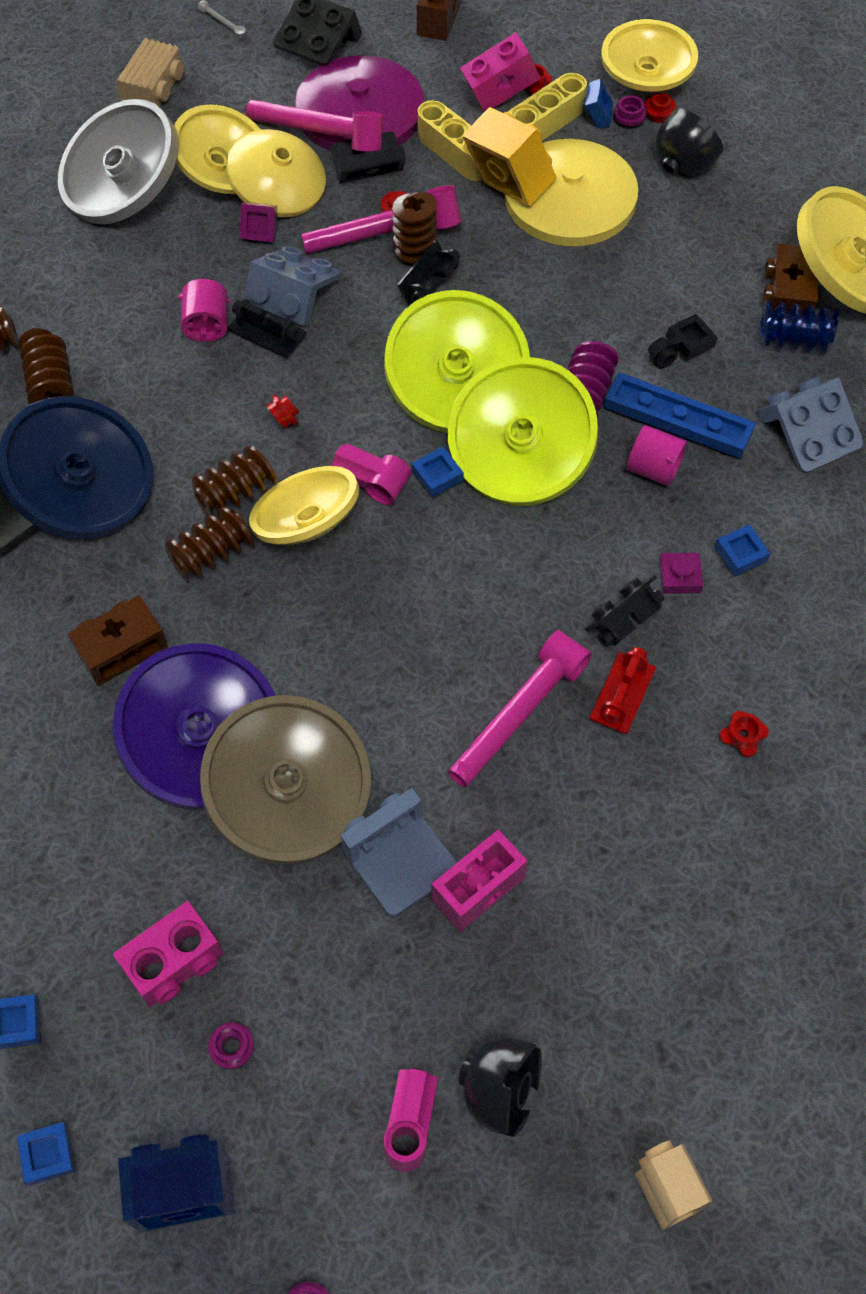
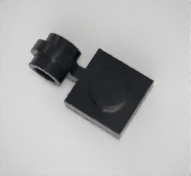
[648,314,718,368]

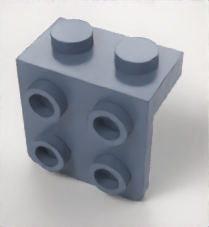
[244,246,341,326]
[756,376,863,472]
[340,788,457,917]

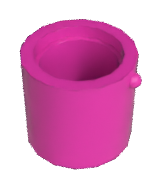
[178,279,231,342]
[626,425,687,487]

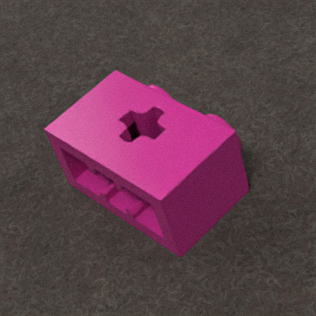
[460,32,541,112]
[431,829,528,932]

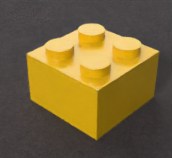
[462,107,557,207]

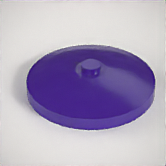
[112,643,276,810]

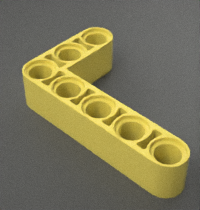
[418,73,587,181]

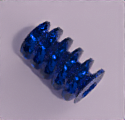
[759,300,839,354]

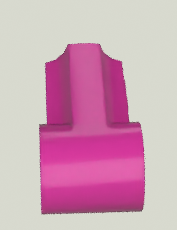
[331,443,412,505]
[384,1069,439,1172]

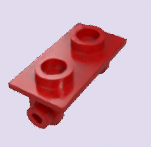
[589,647,656,735]

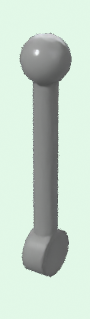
[198,0,247,38]

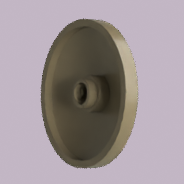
[200,695,371,865]

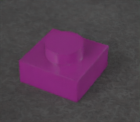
[240,202,277,242]
[659,553,703,594]

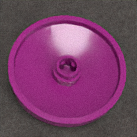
[295,55,424,151]

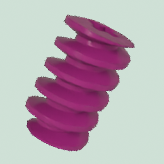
[567,341,619,417]

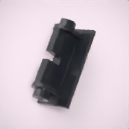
[397,240,460,307]
[228,299,307,358]
[584,575,664,647]

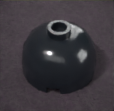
[656,108,724,177]
[459,1037,542,1137]

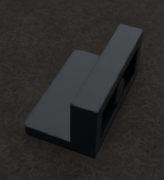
[330,131,406,184]

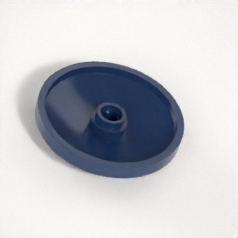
[0,396,153,539]

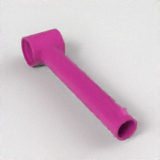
[246,100,383,152]
[301,185,462,254]
[448,630,592,788]

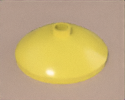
[601,19,698,92]
[175,105,261,194]
[226,129,326,217]
[249,466,359,545]

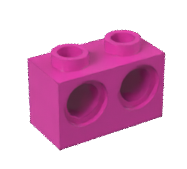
[113,901,223,1008]

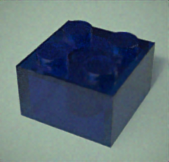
[118,1134,236,1233]

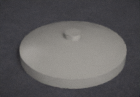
[58,99,179,224]

